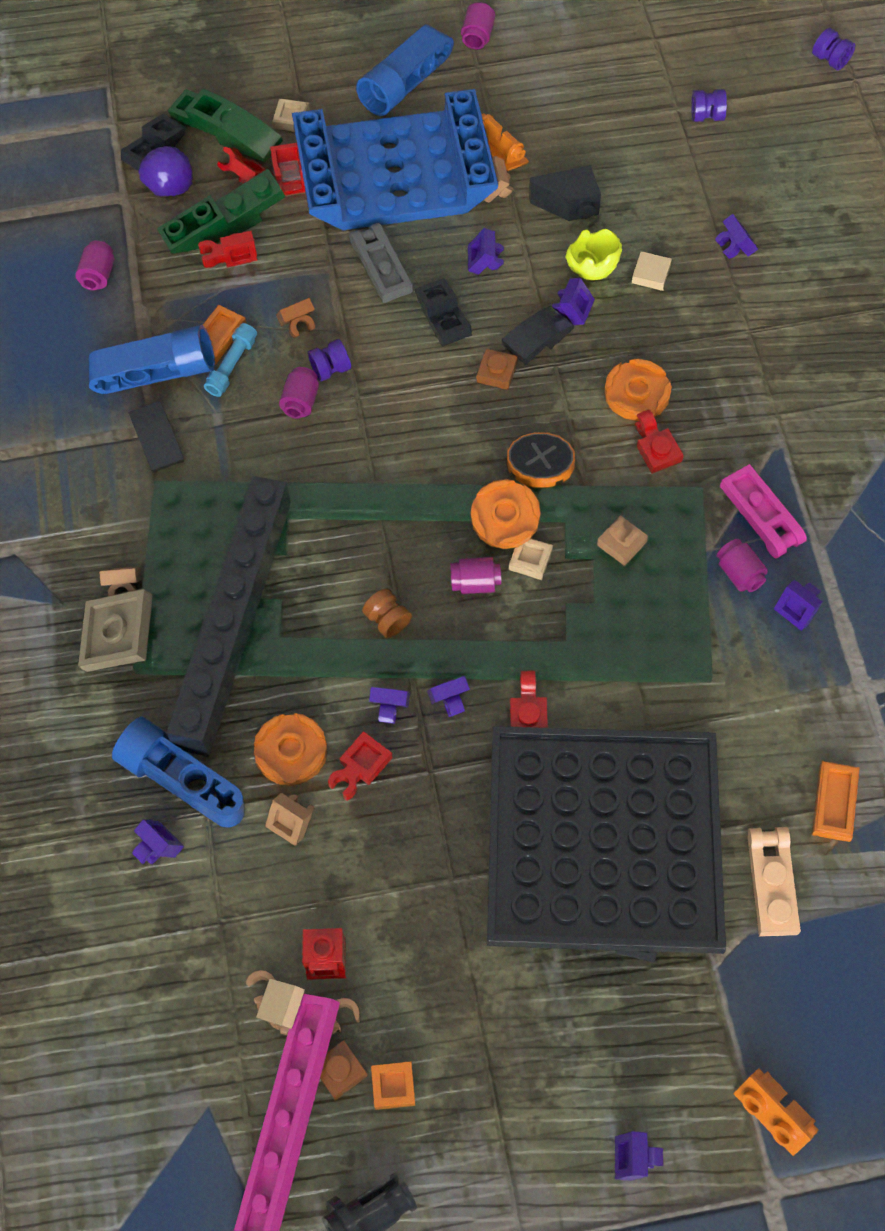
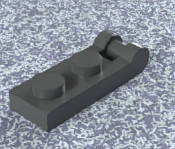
[349,223,413,303]

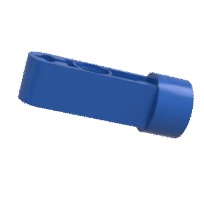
[356,24,454,116]
[88,325,215,394]
[112,716,245,827]

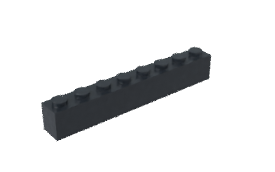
[166,476,291,757]

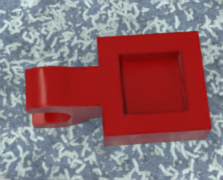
[217,147,274,184]
[198,231,258,268]
[635,409,684,474]
[510,671,548,728]

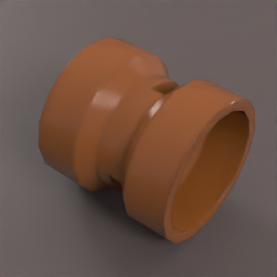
[362,588,412,638]

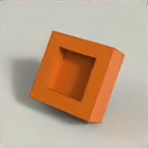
[371,1062,416,1110]

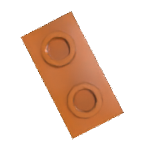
[481,113,529,171]
[733,1068,819,1156]

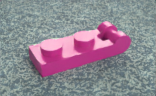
[720,464,807,558]

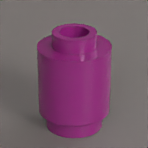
[461,2,496,50]
[75,241,115,290]
[279,367,319,419]
[717,539,768,592]
[450,557,501,594]

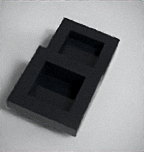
[121,113,186,171]
[415,278,472,347]
[502,306,574,365]
[128,401,184,473]

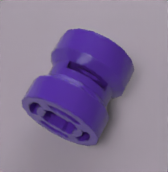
[812,28,856,71]
[691,89,727,122]
[308,339,351,382]

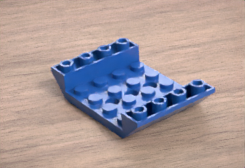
[292,89,498,230]

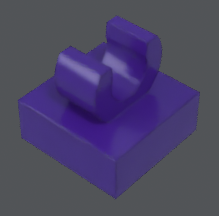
[715,214,758,259]
[468,228,504,275]
[552,278,595,325]
[774,579,823,631]
[427,676,470,717]
[369,687,410,724]
[132,819,184,864]
[615,1131,663,1181]

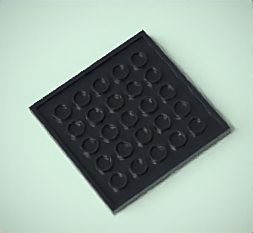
[487,726,726,954]

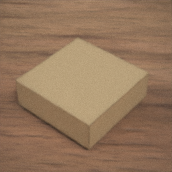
[272,99,310,132]
[632,251,672,291]
[509,539,553,580]
[256,979,305,1029]

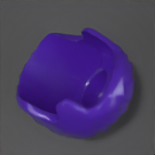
[139,146,193,197]

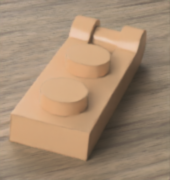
[748,827,801,937]

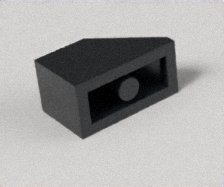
[529,165,601,221]

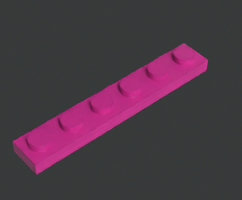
[234,994,340,1231]

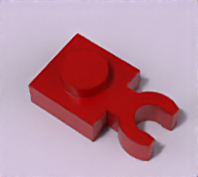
[328,731,393,801]

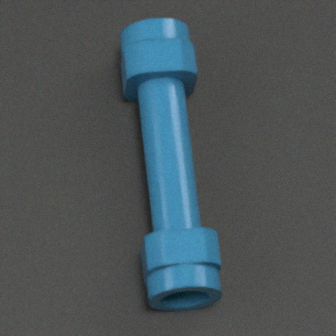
[204,323,257,397]

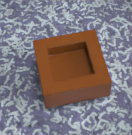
[477,349,518,390]
[320,1041,368,1100]

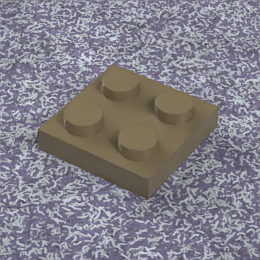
[78,589,152,672]

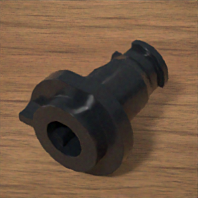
[322,1172,417,1231]

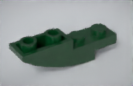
[167,89,283,162]
[157,169,286,254]

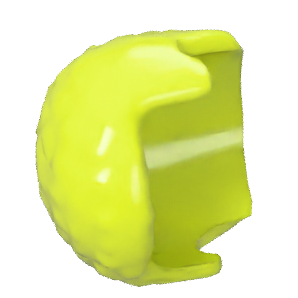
[565,228,622,280]

